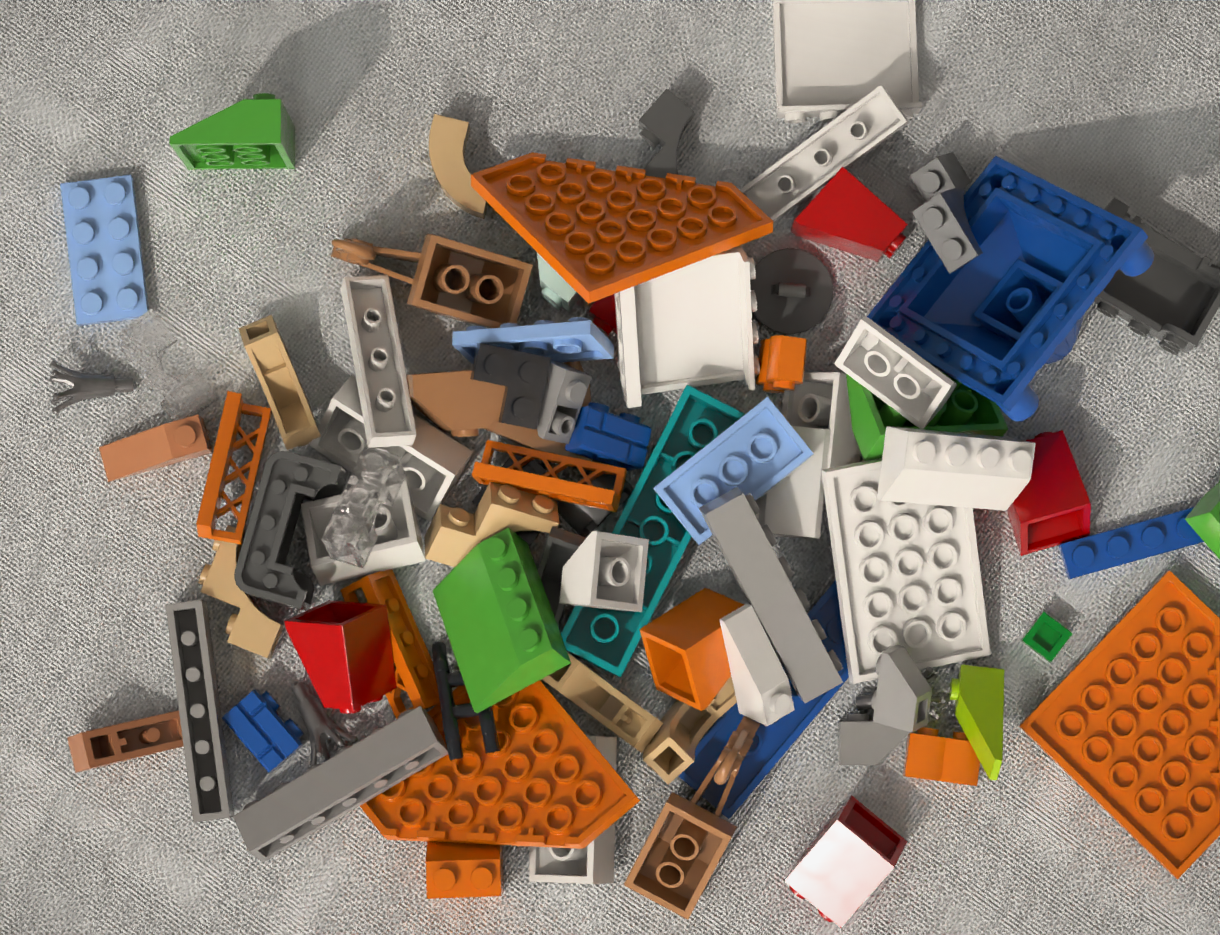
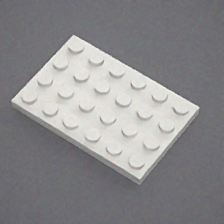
[821,458,991,684]

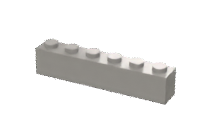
[699,487,843,703]
[165,599,234,823]
[233,706,448,863]

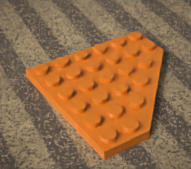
[471,152,773,304]
[1018,570,1220,879]
[360,680,640,849]

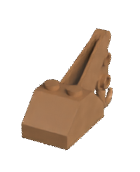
[331,234,533,329]
[406,361,592,461]
[624,716,760,920]

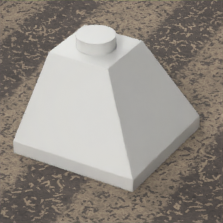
[559,531,649,612]

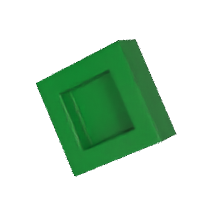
[1020,612,1073,663]

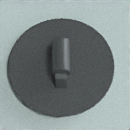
[750,248,833,334]

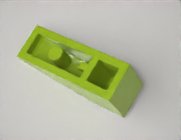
[949,665,1004,780]

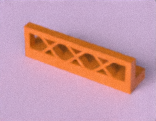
[196,391,272,544]
[472,440,627,512]
[340,569,440,720]

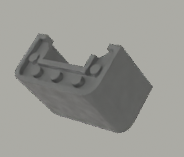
[1094,198,1220,355]
[234,451,348,611]

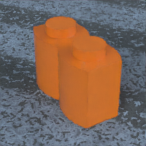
[756,335,808,393]
[903,727,980,786]

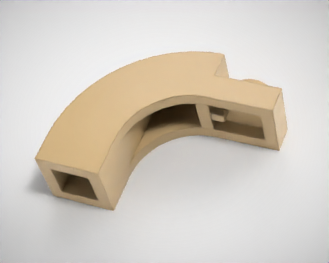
[428,114,498,219]
[542,653,663,753]
[643,676,737,785]

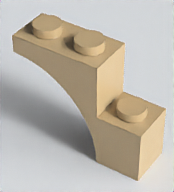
[238,315,321,450]
[424,481,559,567]
[198,525,284,659]

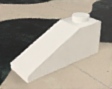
[719,603,795,726]

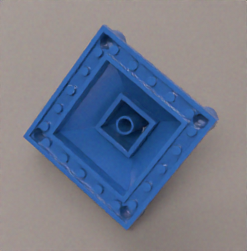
[867,156,1154,421]

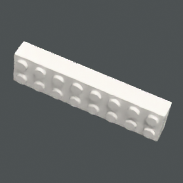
[740,85,909,223]
[341,275,417,448]

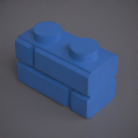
[565,402,652,471]
[222,689,304,773]

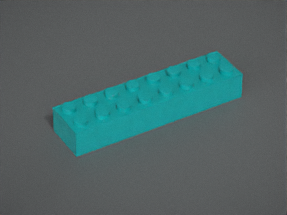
[561,385,745,678]

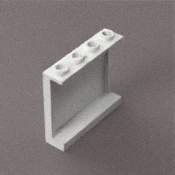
[772,0,922,124]
[614,245,760,408]

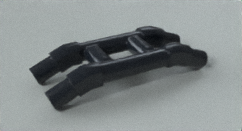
[432,642,500,760]

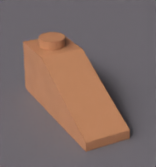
[99,415,213,482]
[67,710,184,773]

